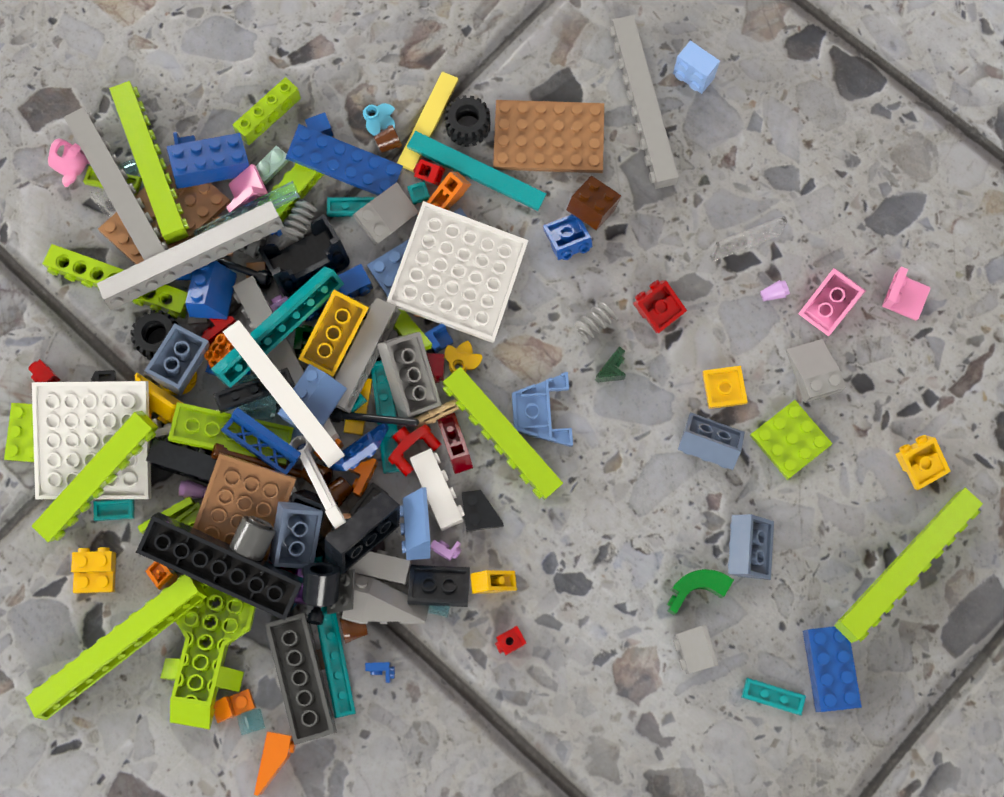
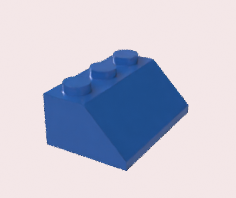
[185,261,237,319]

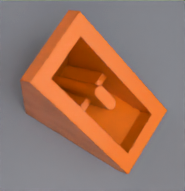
[145,561,180,590]

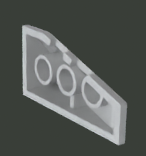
[342,574,430,624]

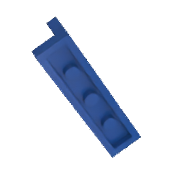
[221,407,301,475]

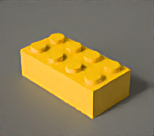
[299,289,369,377]

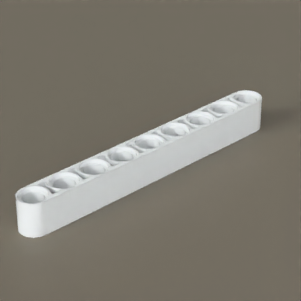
[223,320,345,468]

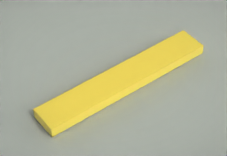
[397,72,459,172]

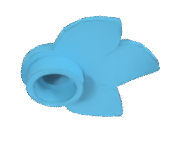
[363,103,395,136]

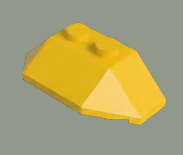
[134,373,183,425]

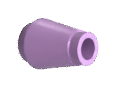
[760,280,790,301]
[179,480,207,499]

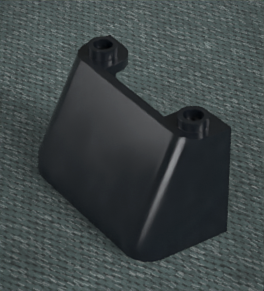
[258,215,350,297]

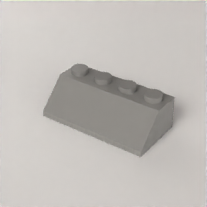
[377,332,441,418]

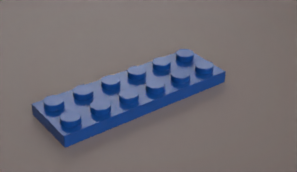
[286,124,403,196]

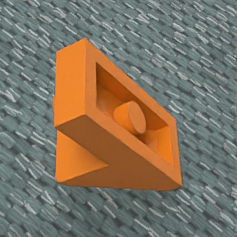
[348,458,378,498]
[214,689,256,723]

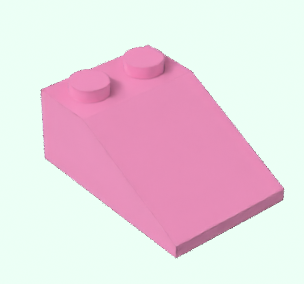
[798,268,866,336]

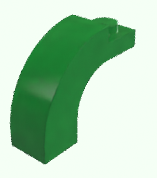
[667,569,734,615]

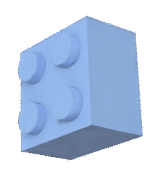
[673,40,720,94]

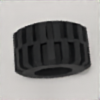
[445,95,491,147]
[130,310,179,360]

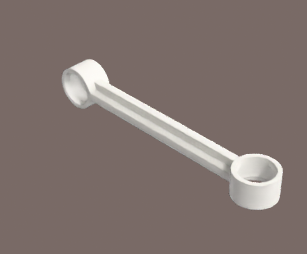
[290,436,346,529]

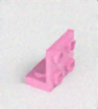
[226,164,268,215]
[882,267,931,321]

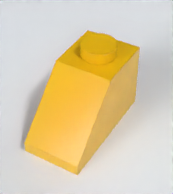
[470,570,517,594]

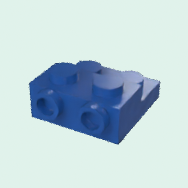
[543,214,593,260]

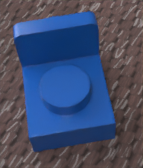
[365,662,395,683]

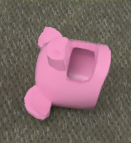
[48,138,90,187]

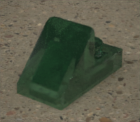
[595,346,626,383]

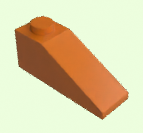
[417,171,471,215]
[254,732,296,796]

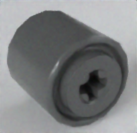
[229,516,276,561]

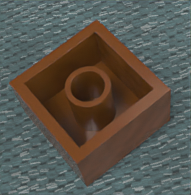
[566,175,621,231]

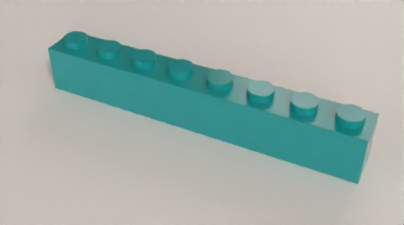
[211,266,344,388]

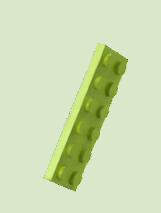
[168,402,294,466]

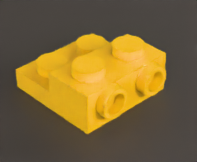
[895,435,951,490]
[71,547,116,594]

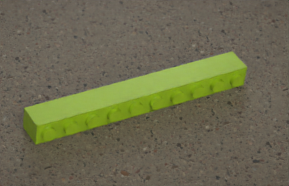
[109,81,190,245]
[834,487,983,643]
[25,575,207,720]

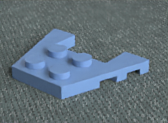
[512,372,573,447]

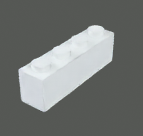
[410,449,465,531]

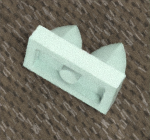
[256,145,289,185]

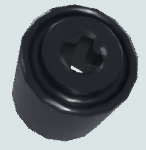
[302,562,340,607]

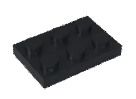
[407,565,470,607]

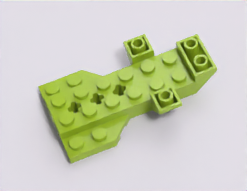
[160,582,256,730]

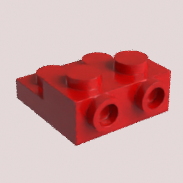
[633,280,687,333]

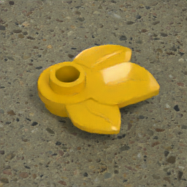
[445,341,482,373]

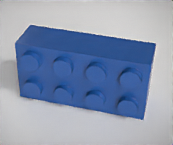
[166,133,249,189]
[803,626,862,712]

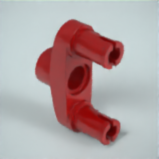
[387,424,442,477]

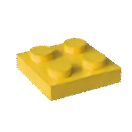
[702,366,748,409]

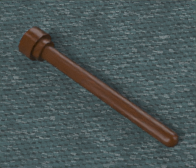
[211,443,302,478]

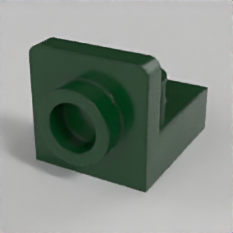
[293,325,314,354]

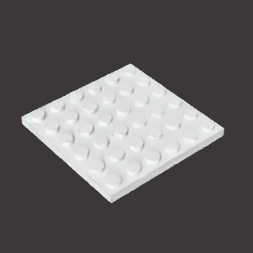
[386,201,528,343]
[32,381,151,499]

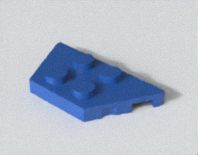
[324,423,389,471]

